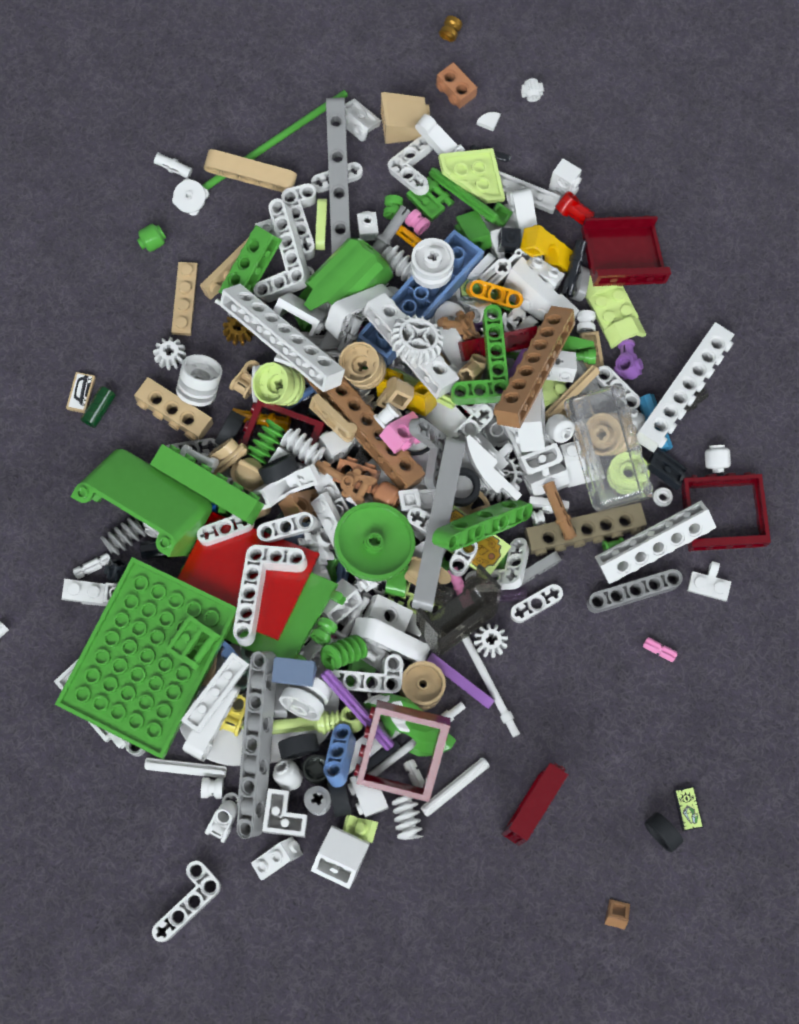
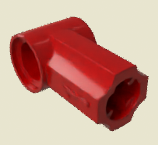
[555,191,594,225]

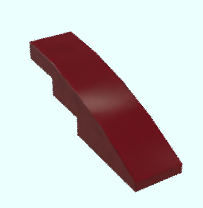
[458,326,537,362]

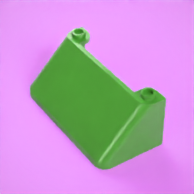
[71,449,212,557]

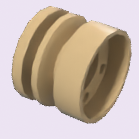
[338,342,386,390]

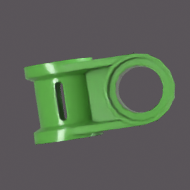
[385,564,409,597]

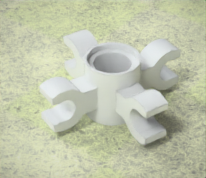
[297,517,334,565]

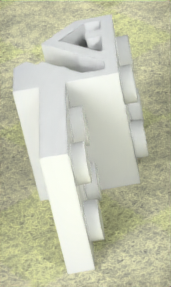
[503,424,570,497]

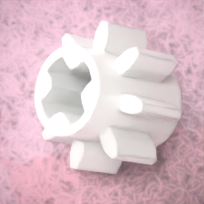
[521,78,544,102]

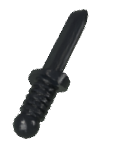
[470,145,511,162]

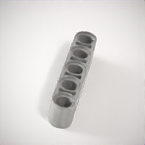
[587,569,683,613]

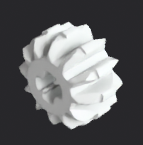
[153,337,186,370]
[474,623,508,658]

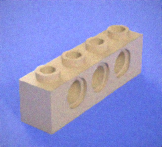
[134,377,214,441]

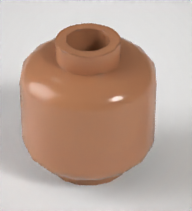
[371,481,401,509]

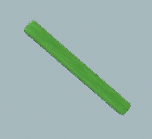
[428,167,499,223]

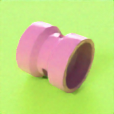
[405,209,431,236]

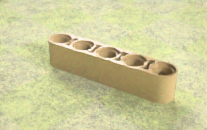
[204,149,297,192]

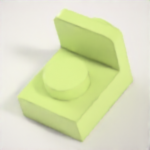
[343,815,378,843]

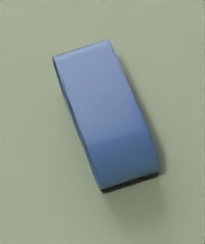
[323,723,356,787]

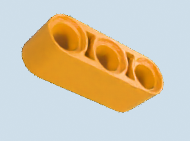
[466,280,523,308]

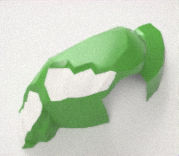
[363,693,456,756]

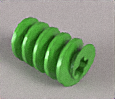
[248,419,286,465]
[321,634,368,671]

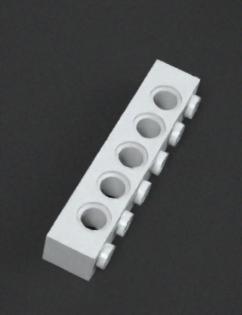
[363,293,459,399]
[595,501,716,584]

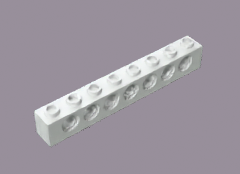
[220,284,345,392]
[634,322,735,453]

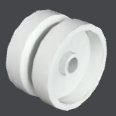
[411,238,455,289]
[279,677,333,721]

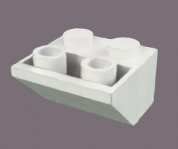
[311,825,370,889]

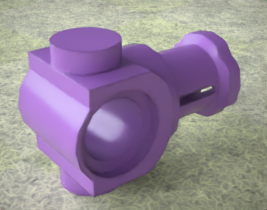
[614,339,643,380]

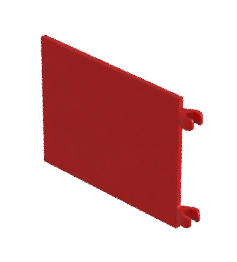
[178,512,320,640]

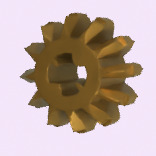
[223,316,254,346]

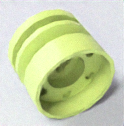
[253,362,305,407]

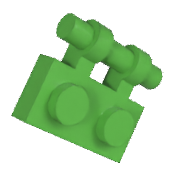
[406,176,454,222]

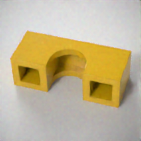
[520,225,573,273]
[376,368,437,417]

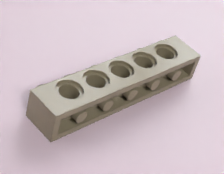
[524,502,647,557]

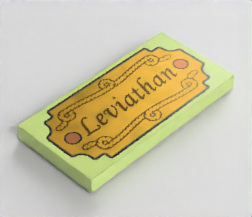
[447,505,511,579]

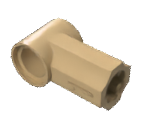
[458,354,487,381]

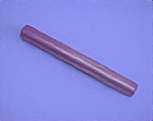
[320,669,395,751]

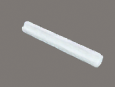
[144,758,227,778]
[421,758,490,817]

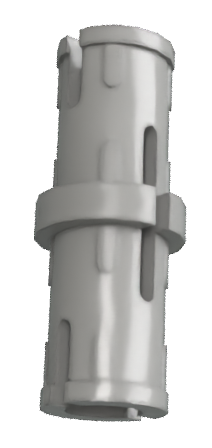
[337,314,364,352]

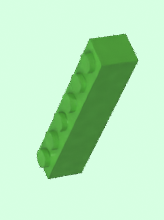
[150,444,265,525]

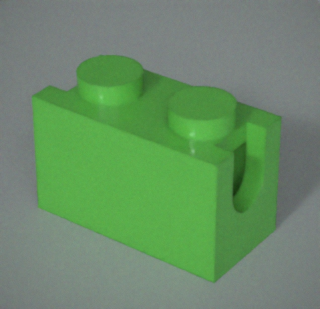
[454,211,492,250]

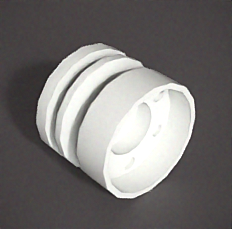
[176,354,223,406]

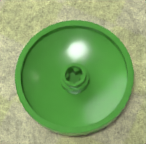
[333,502,415,581]

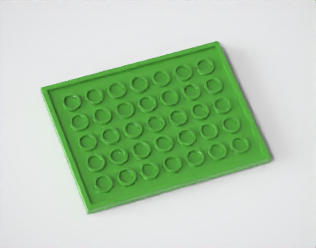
[55,557,237,760]

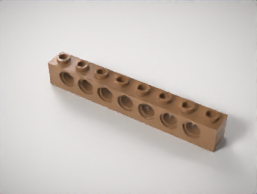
[494,306,575,428]
[303,376,425,490]

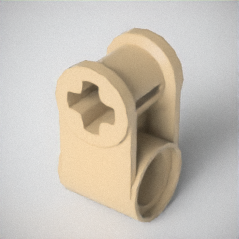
[229,360,260,399]

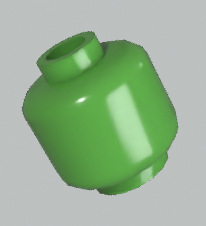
[137,224,166,252]

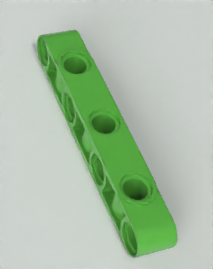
[432,499,533,551]

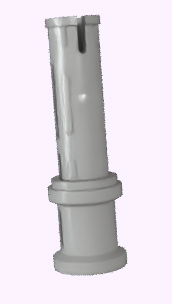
[372,205,411,254]

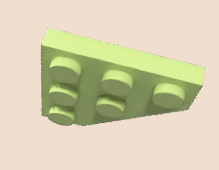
[438,148,505,204]

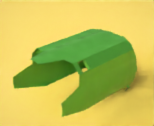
[299,238,394,311]

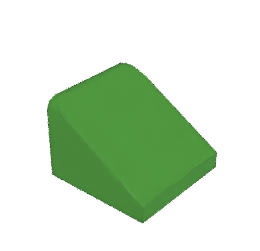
[485,202,513,227]

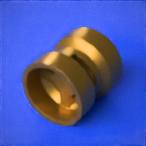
[439,16,462,42]

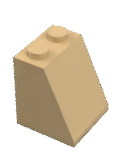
[381,92,430,144]

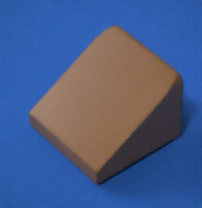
[605,899,630,929]

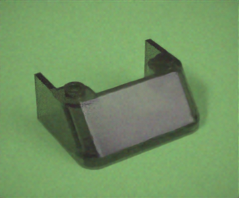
[416,564,502,657]

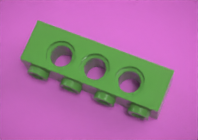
[219,225,282,294]

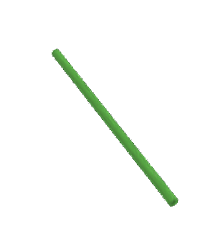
[202,90,348,190]

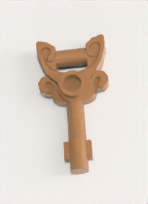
[437,311,481,341]
[315,460,378,505]

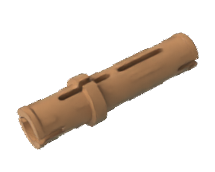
[542,481,577,541]

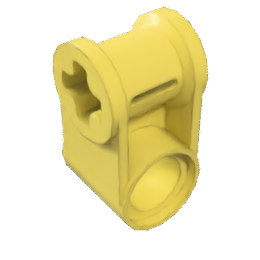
[219,695,246,737]

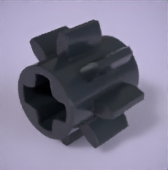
[103,559,127,584]

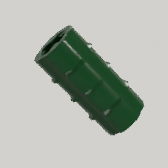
[81,386,116,428]

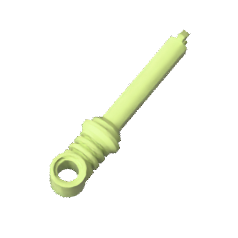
[242,706,363,735]

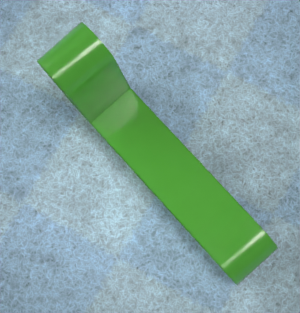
[450,304,509,405]

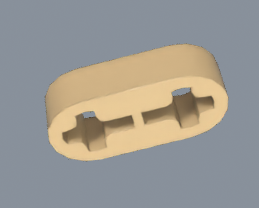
[207,438,239,461]

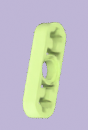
[315,199,327,250]

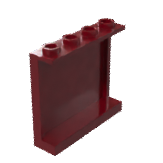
[581,215,671,286]

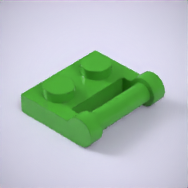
[165,615,221,671]

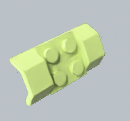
[585,276,646,349]

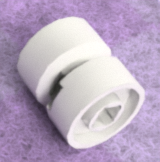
[506,307,539,331]

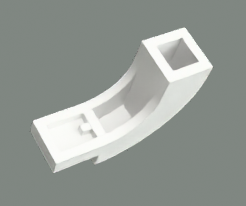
[252,463,322,510]

